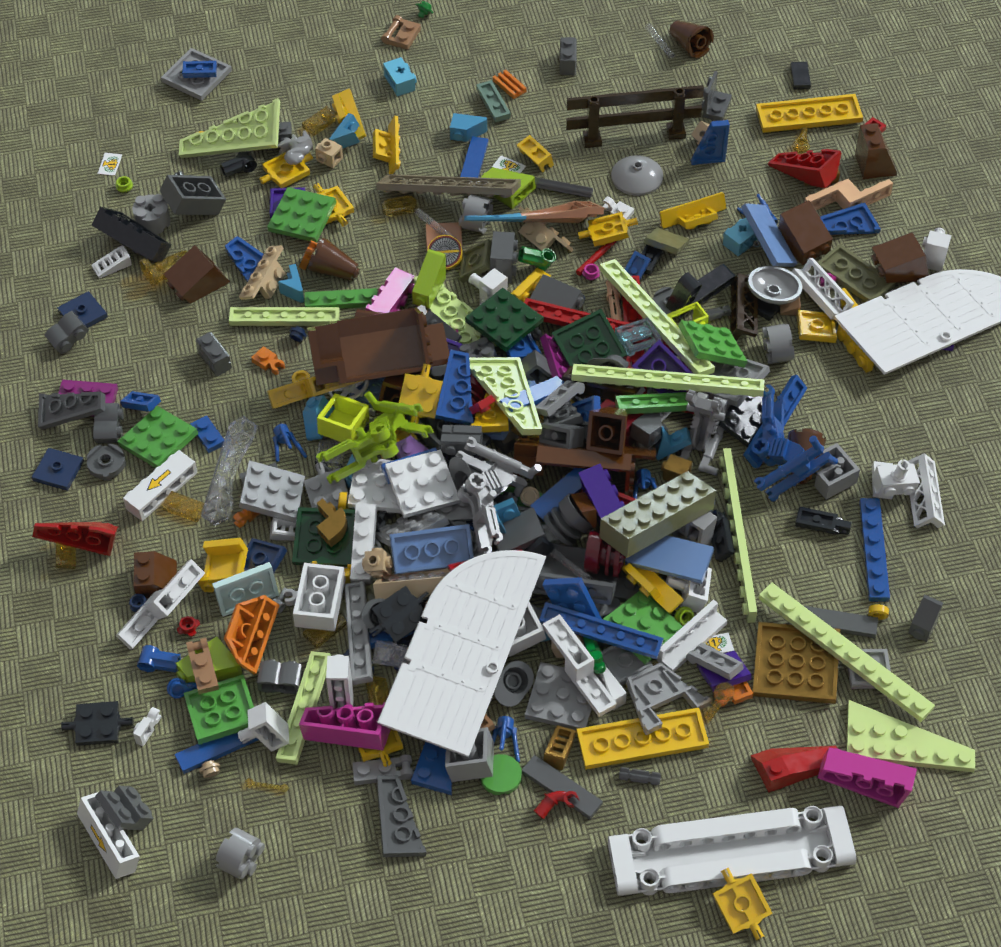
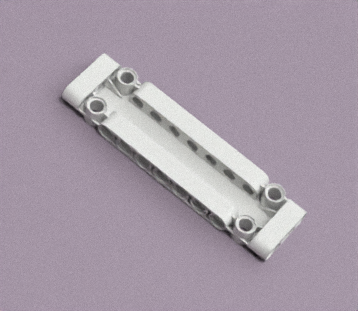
[608,806,856,896]

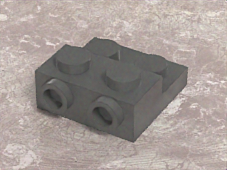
[95,786,154,830]

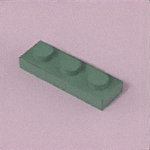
[476,80,511,123]

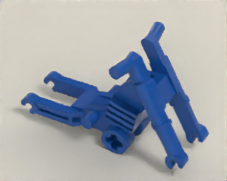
[751,384,838,502]

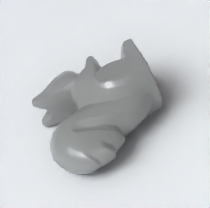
[278,131,313,165]

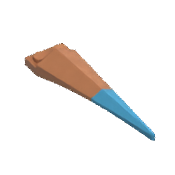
[464,201,604,223]

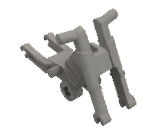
[667,389,728,476]
[455,437,542,554]

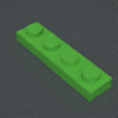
[305,288,377,309]
[615,392,688,414]

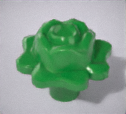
[415,1,434,18]

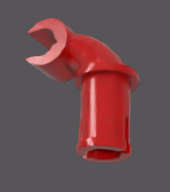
[533,791,580,819]

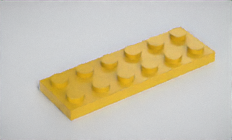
[756,94,863,133]
[576,708,709,770]

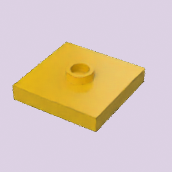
[797,310,837,343]

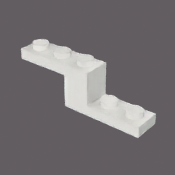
[116,559,205,649]
[542,614,617,717]

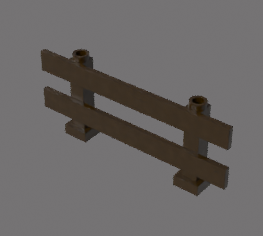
[566,85,704,148]

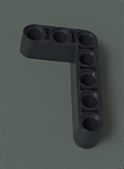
[666,264,736,319]

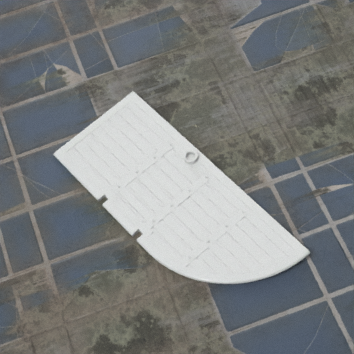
[833,269,1001,375]
[377,550,546,757]

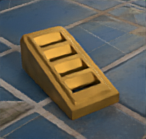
[543,725,577,770]

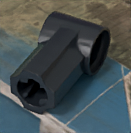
[220,151,257,177]

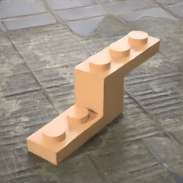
[804,179,893,210]

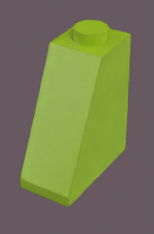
[481,167,536,209]
[412,249,446,309]
[176,636,242,683]

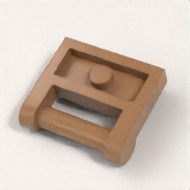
[381,15,421,50]

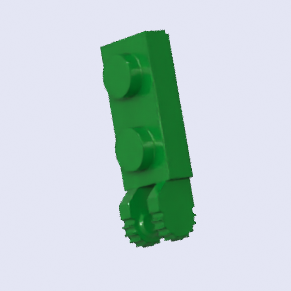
[582,636,606,674]

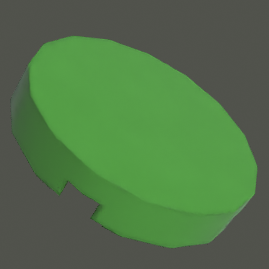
[480,754,522,795]

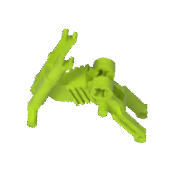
[316,391,434,484]

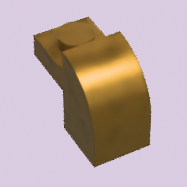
[316,498,348,547]

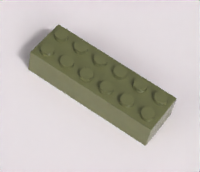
[599,471,716,558]

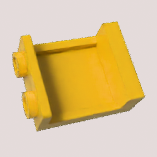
[197,538,248,592]

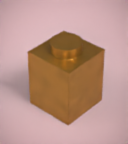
[661,454,692,481]

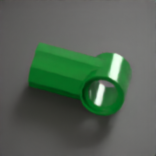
[517,246,556,271]

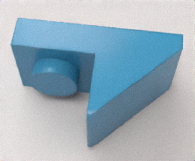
[329,113,360,149]
[278,264,304,303]
[655,426,692,460]
[485,498,521,533]

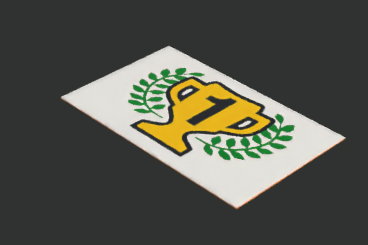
[98,153,122,176]
[492,156,526,173]
[705,633,734,653]

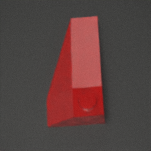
[768,149,842,188]
[32,522,118,556]
[750,746,838,793]

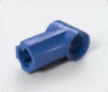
[137,645,181,672]

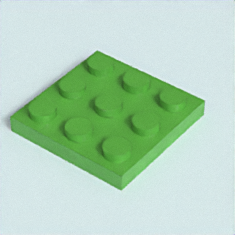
[267,187,337,243]
[678,320,748,368]
[117,406,198,468]
[603,591,683,664]
[184,675,254,745]

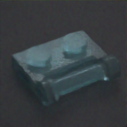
[615,318,663,356]

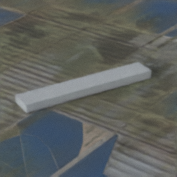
[345,581,373,685]

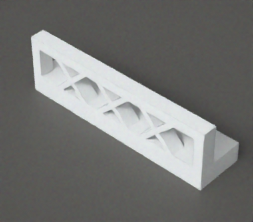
[792,258,854,320]
[908,453,945,528]
[657,600,727,672]

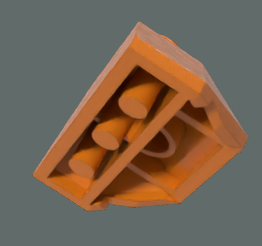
[224,595,280,674]

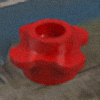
[177,616,200,637]

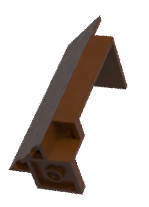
[307,308,450,385]
[512,436,656,497]

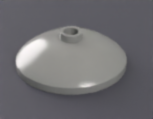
[611,155,663,196]
[748,266,802,305]

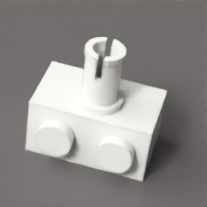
[922,228,951,272]
[469,268,508,303]
[872,460,920,496]
[665,568,712,613]
[238,702,289,752]

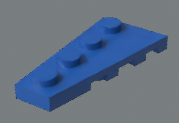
[435,349,473,426]

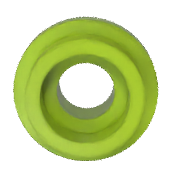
[115,176,133,192]
[674,606,694,626]

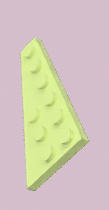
[179,98,280,158]
[414,276,497,347]
[469,357,542,435]
[846,700,975,773]

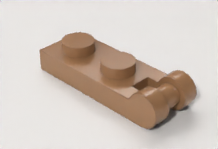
[186,638,219,695]

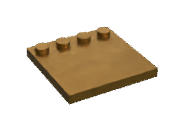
[753,622,840,704]

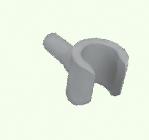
[273,588,287,614]

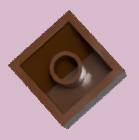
[133,551,177,598]

